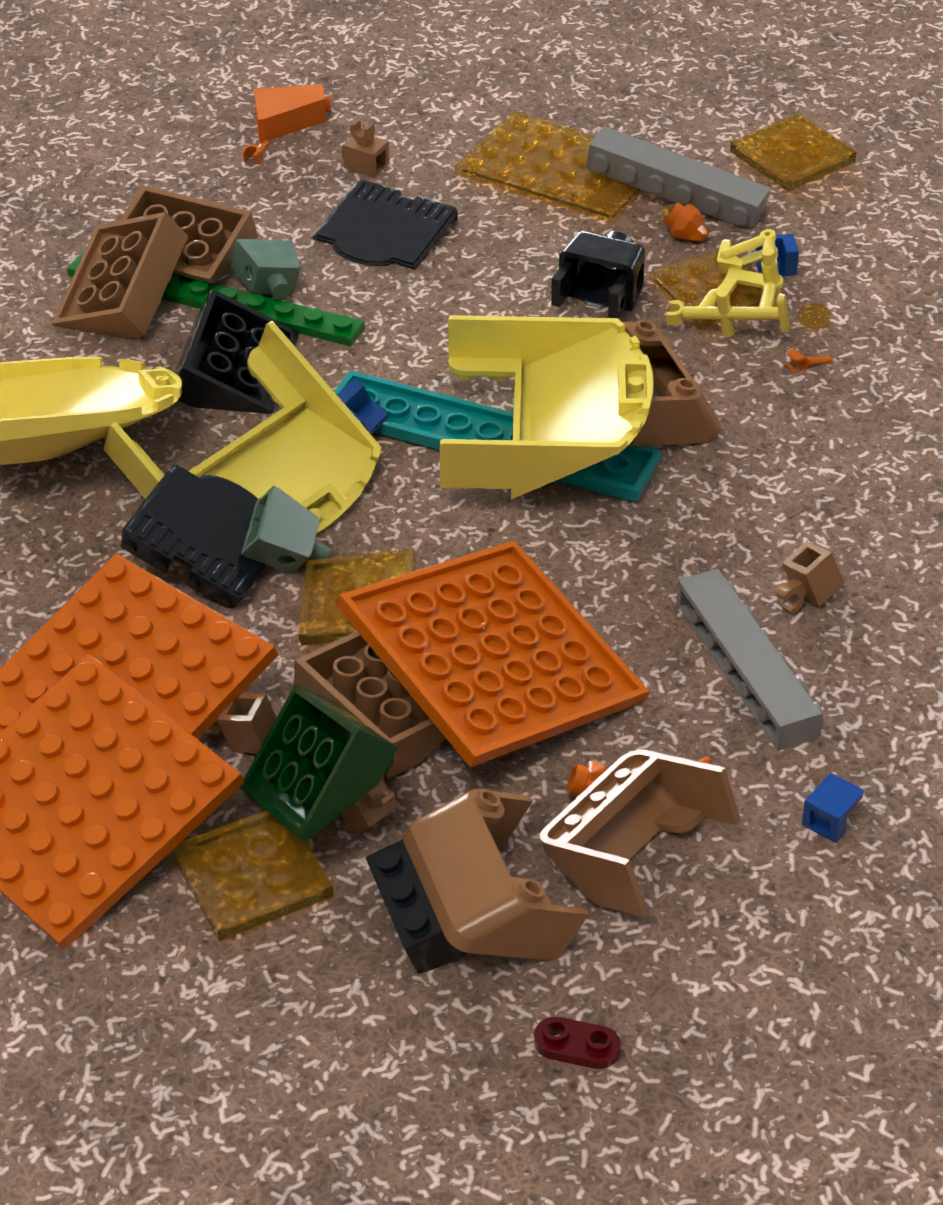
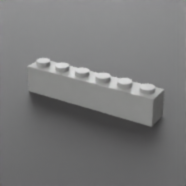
[585,126,770,229]
[677,569,824,751]

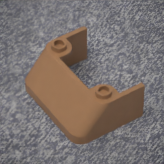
[622,320,721,446]
[540,750,741,918]
[403,789,589,961]

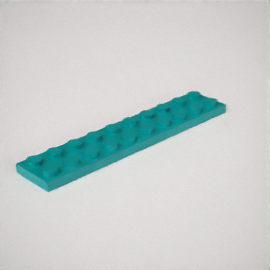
[334,370,662,502]

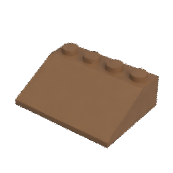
[120,185,258,284]
[52,212,188,339]
[294,631,446,780]

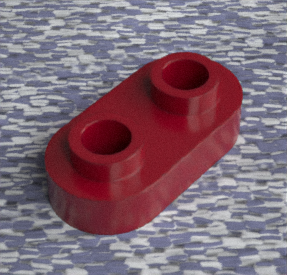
[534,1017,621,1069]

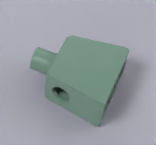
[230,239,300,300]
[241,485,330,572]

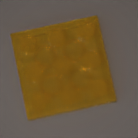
[730,114,857,191]
[649,249,763,330]
[298,548,416,646]
[171,810,334,941]

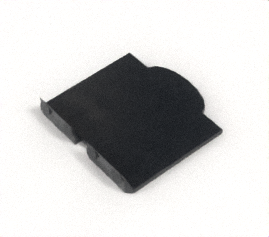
[312,180,458,270]
[121,463,267,609]

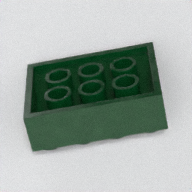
[240,683,398,841]

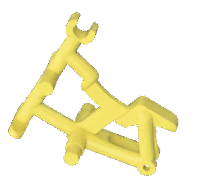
[665,229,789,337]

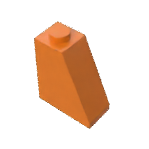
[254,84,331,142]

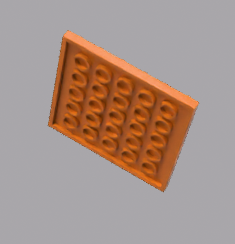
[336,540,650,768]
[0,553,278,740]
[0,654,245,949]

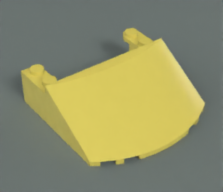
[440,315,654,500]
[103,321,382,535]

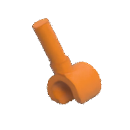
[242,140,270,165]
[784,349,832,373]

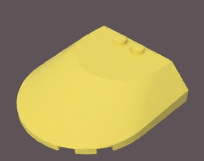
[0,357,182,465]

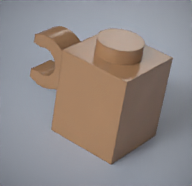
[342,119,390,178]
[775,541,845,614]
[209,693,276,754]
[341,776,399,832]

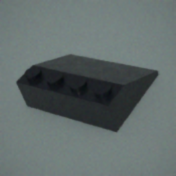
[175,289,299,414]

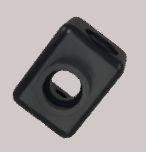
[551,231,645,319]

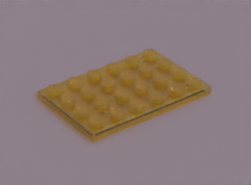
[455,111,643,223]

